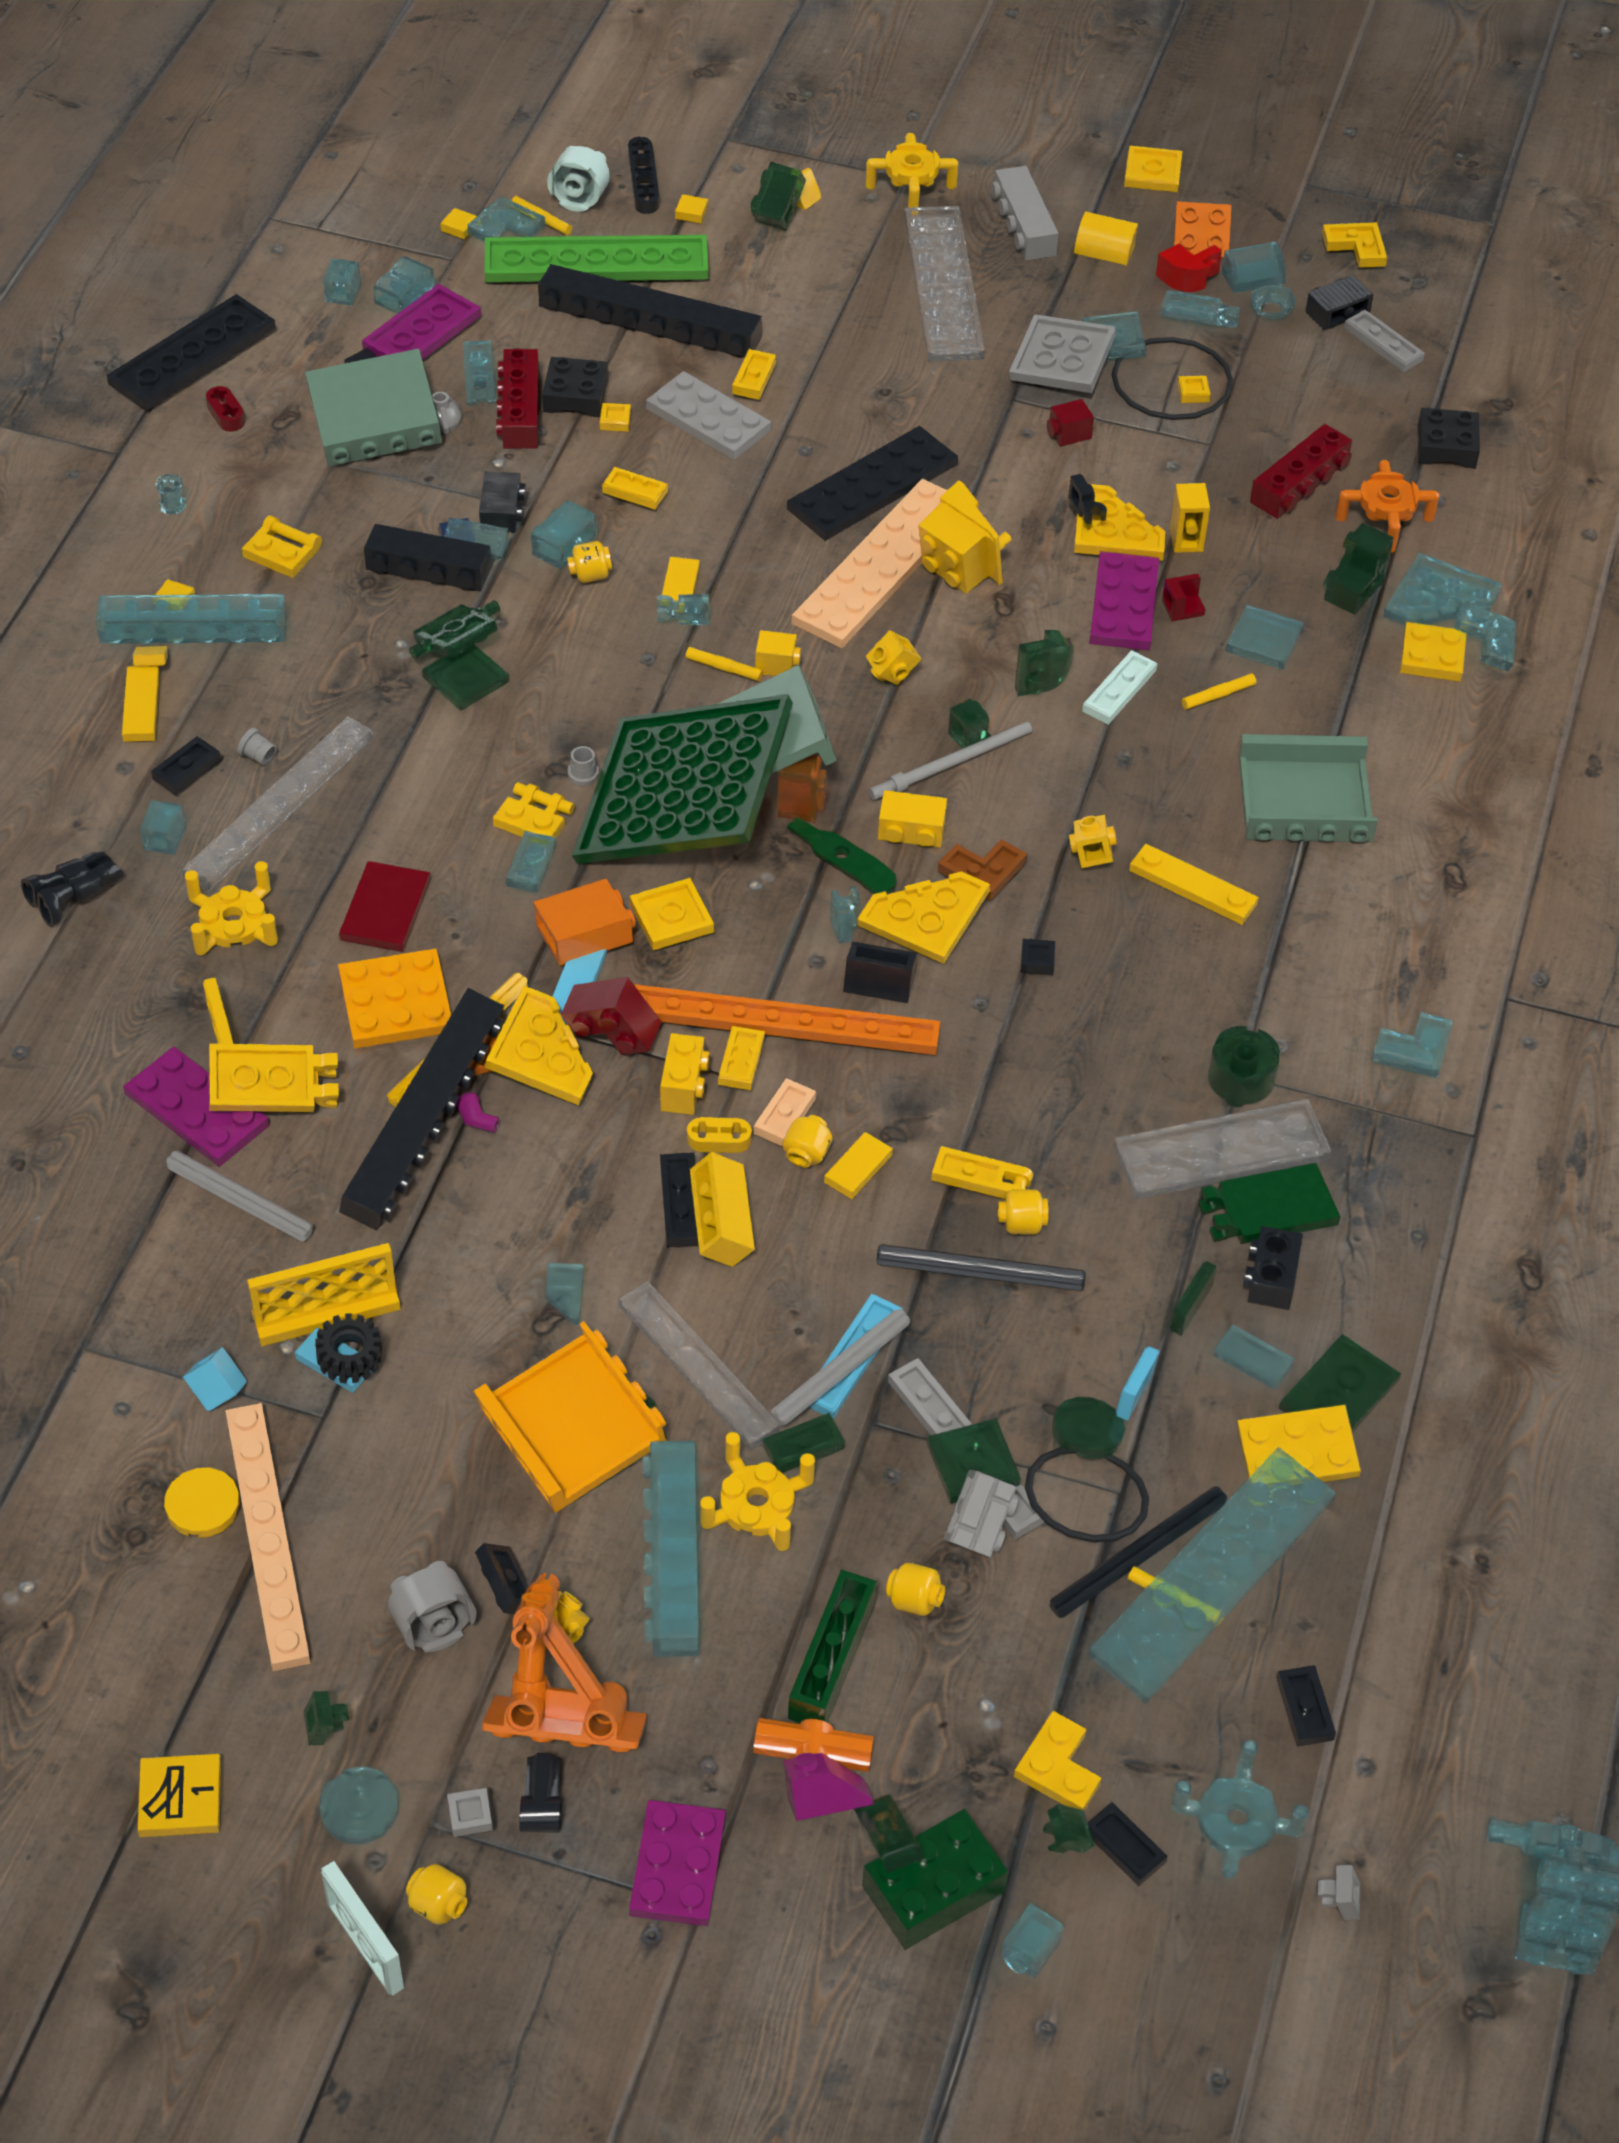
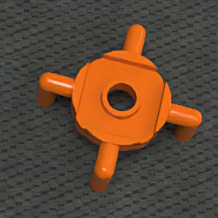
[1335,460,1439,553]

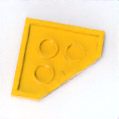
[1074,484,1166,561]
[857,871,990,964]
[484,985,593,1106]

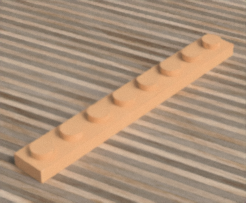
[225,1403,311,1671]

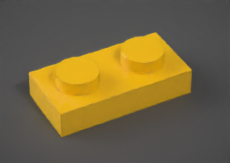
[732,349,776,400]

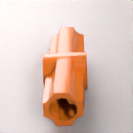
[753,1718,874,1772]

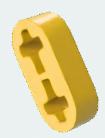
[687,1117,752,1153]

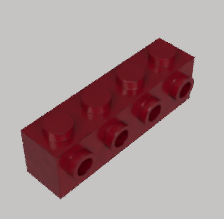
[496,348,539,449]
[1250,423,1352,519]

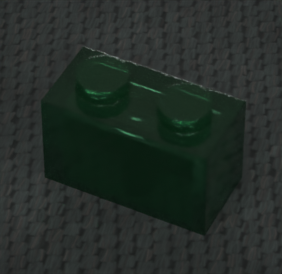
[750,161,806,231]

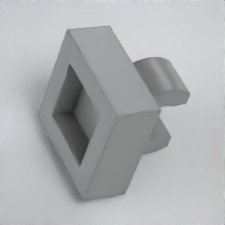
[447,1788,493,1837]
[1318,1865,1360,1920]

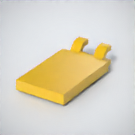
[209,1044,339,1112]

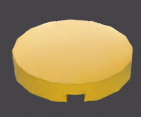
[164,1468,240,1538]

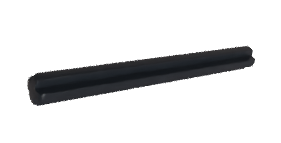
[876,1244,1086,1291]
[1049,1486,1227,1618]

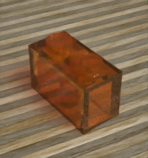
[777,755,827,823]

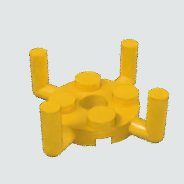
[865,133,958,215]
[185,861,278,956]
[700,1432,815,1551]

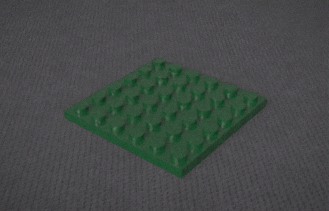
[572,694,793,864]

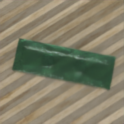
[854,1794,924,1873]

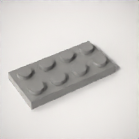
[646,371,771,460]

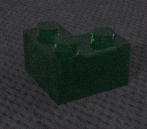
[1323,522,1394,615]

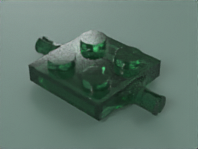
[409,600,500,659]

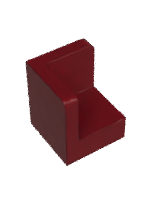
[1162,574,1206,622]

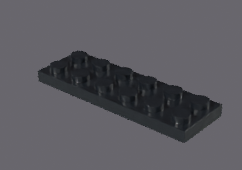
[107,294,276,411]
[787,425,958,541]

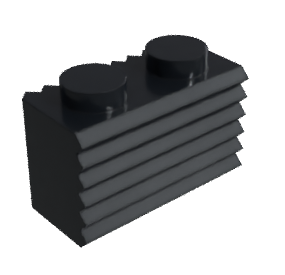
[1306,274,1374,330]
[479,471,526,533]

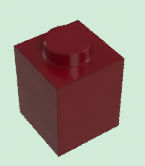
[1047,399,1094,447]

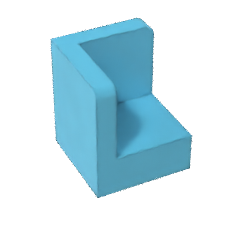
[183,1347,247,1411]

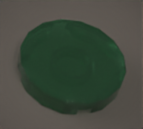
[1051,1397,1126,1459]

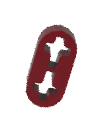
[206,386,245,432]

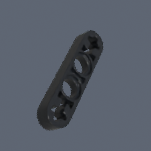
[628,136,659,214]

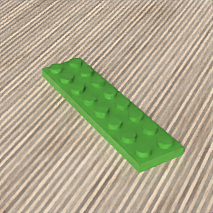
[485,235,708,283]

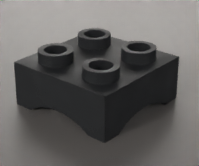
[542,357,608,417]
[1418,407,1480,469]

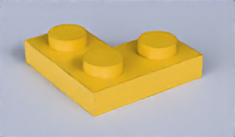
[1322,222,1387,268]
[1014,1711,1102,1815]

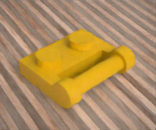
[242,515,322,578]

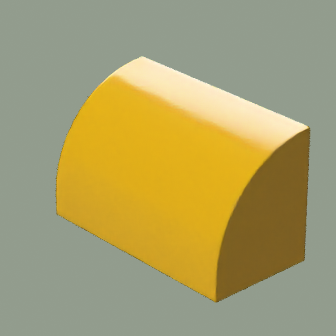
[1074,211,1138,266]

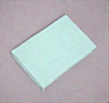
[321,1861,404,1996]

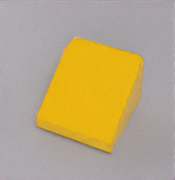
[790,167,821,210]

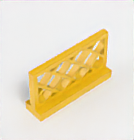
[247,1243,401,1347]

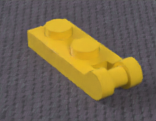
[931,1146,1033,1199]

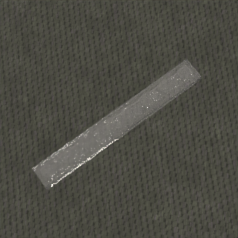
[182,716,373,892]

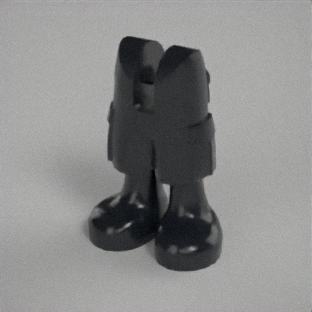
[21,851,123,927]

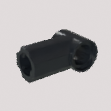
[519,1753,562,1833]

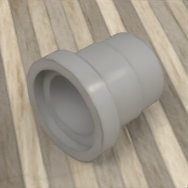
[237,727,277,766]
[568,746,599,786]

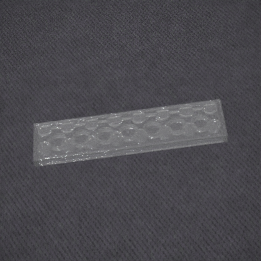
[904,206,985,362]

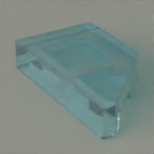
[546,1263,584,1326]

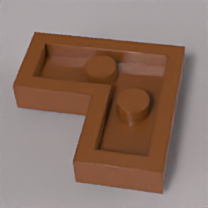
[938,839,1028,901]

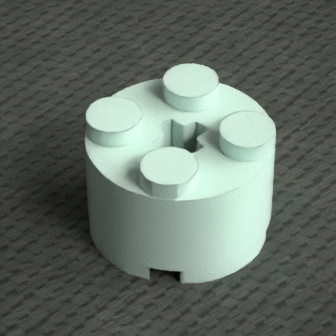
[547,146,610,212]

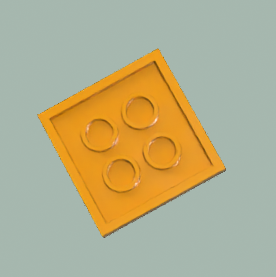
[338,948,451,1049]

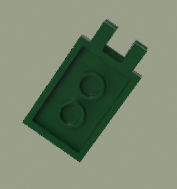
[1198,1163,1340,1244]

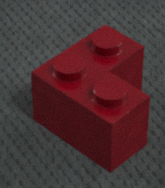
[561,977,662,1055]

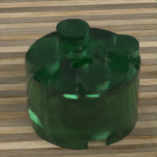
[1208,1026,1280,1107]

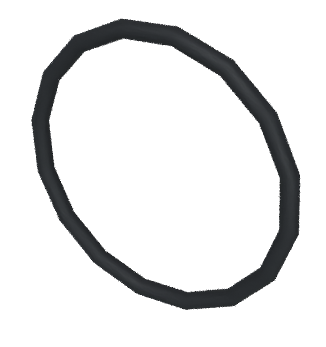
[1025,1446,1150,1542]

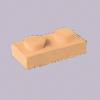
[754,1078,816,1146]

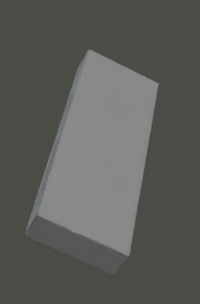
[1344,310,1425,372]

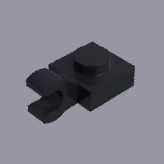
[1068,474,1107,525]

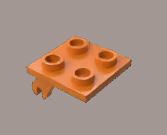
[1174,201,1232,259]

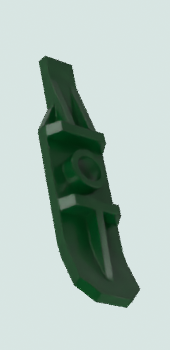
[787,816,897,894]

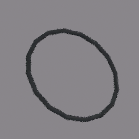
[1111,337,1234,420]

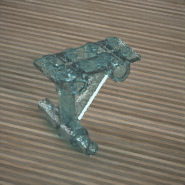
[1486,1817,1619,1975]

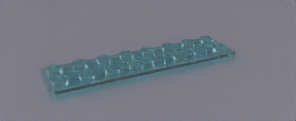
[1088,1447,1336,1704]

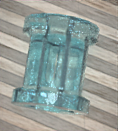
[156,474,186,514]

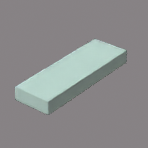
[1082,650,1157,725]

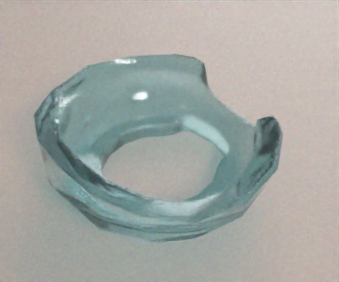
[1250,285,1296,320]

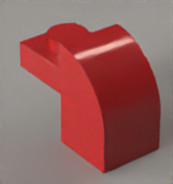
[1156,243,1222,292]

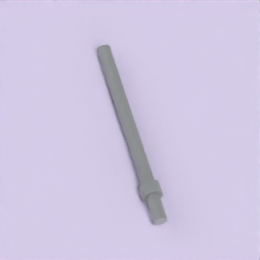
[868,721,1032,800]

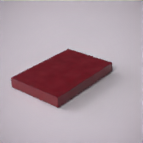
[339,861,431,952]

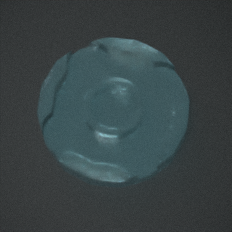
[320,1767,399,1845]

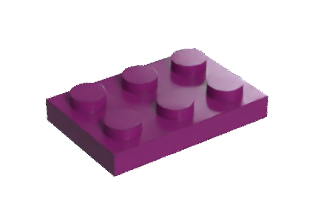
[629,1800,726,1927]

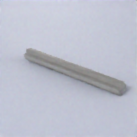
[166,1151,313,1242]
[771,1309,910,1426]

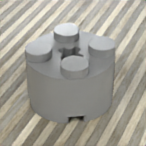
[388,1561,477,1652]

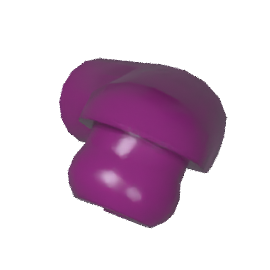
[458,1092,500,1133]

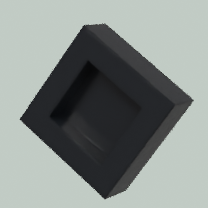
[1020,939,1055,975]

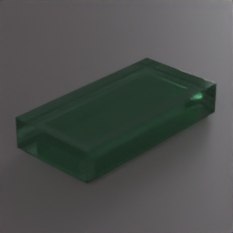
[1170,1261,1217,1336]

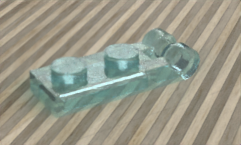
[463,340,496,405]

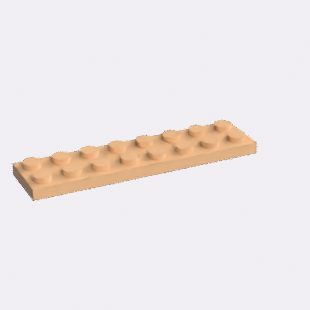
[791,479,947,648]

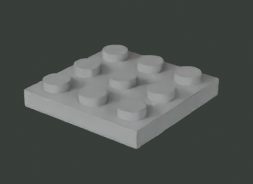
[1009,314,1116,393]

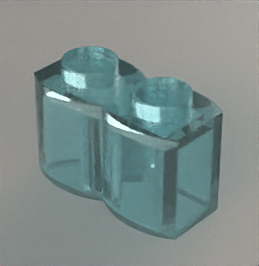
[373,256,435,313]

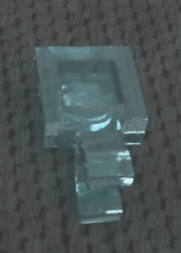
[657,594,709,625]
[830,886,860,944]

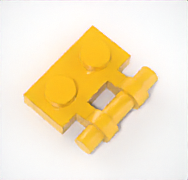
[493,782,575,848]

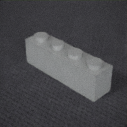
[991,166,1059,260]

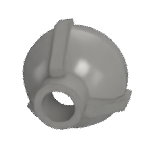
[432,392,462,435]

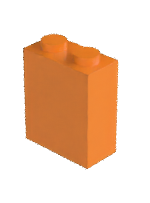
[533,879,636,966]

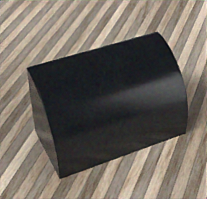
[843,941,917,1003]

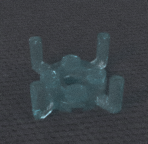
[1171,1740,1309,1879]

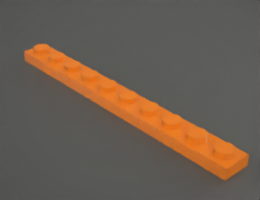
[634,984,941,1055]

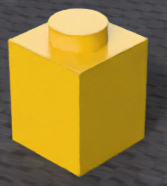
[755,630,802,676]

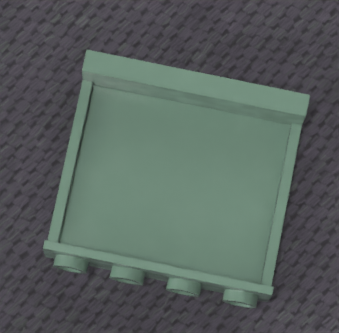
[305,349,442,467]
[718,665,837,774]
[1238,734,1378,842]

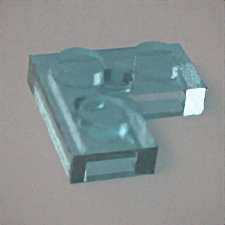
[468,196,545,241]
[1455,600,1516,671]
[1372,1012,1453,1078]

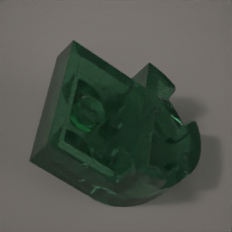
[1015,630,1074,697]

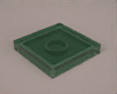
[422,641,509,711]
[926,1418,1021,1504]

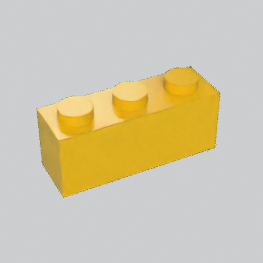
[690,1152,755,1267]

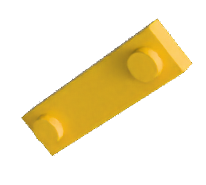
[1129,844,1259,925]

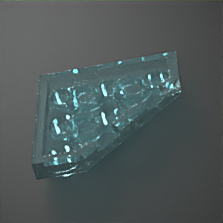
[1383,553,1503,625]

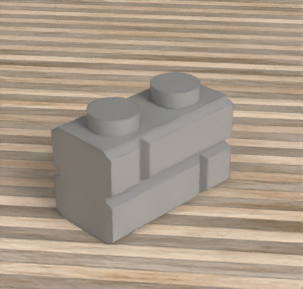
[943,1469,1018,1558]

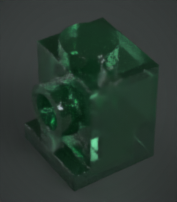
[948,698,991,749]

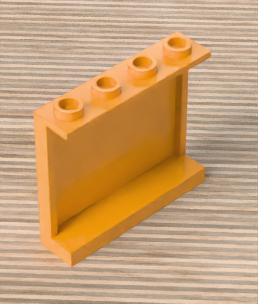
[473,1321,666,1513]

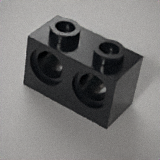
[1243,1226,1303,1310]

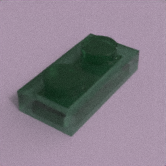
[763,1413,845,1473]

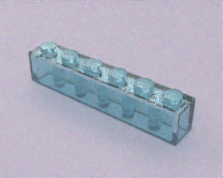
[96,594,287,644]
[643,1441,699,1657]

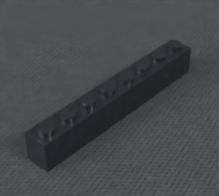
[538,264,762,358]
[339,988,505,1230]

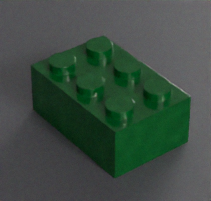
[862,1808,1008,1950]

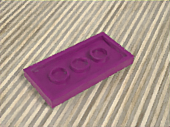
[362,283,481,360]
[1089,551,1159,651]
[123,1046,269,1167]

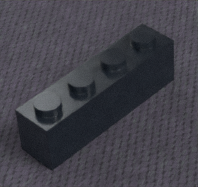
[364,524,492,592]

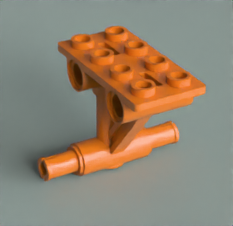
[482,1573,647,1752]

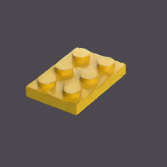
[1237,1405,1361,1493]

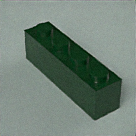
[788,1569,877,1723]

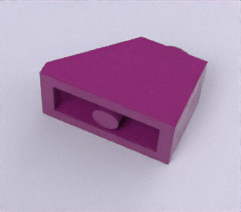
[783,1753,873,1821]

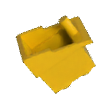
[918,480,1012,593]

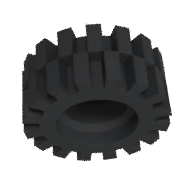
[315,1313,382,1384]

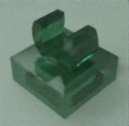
[303,1691,349,1745]
[1043,1804,1094,1854]

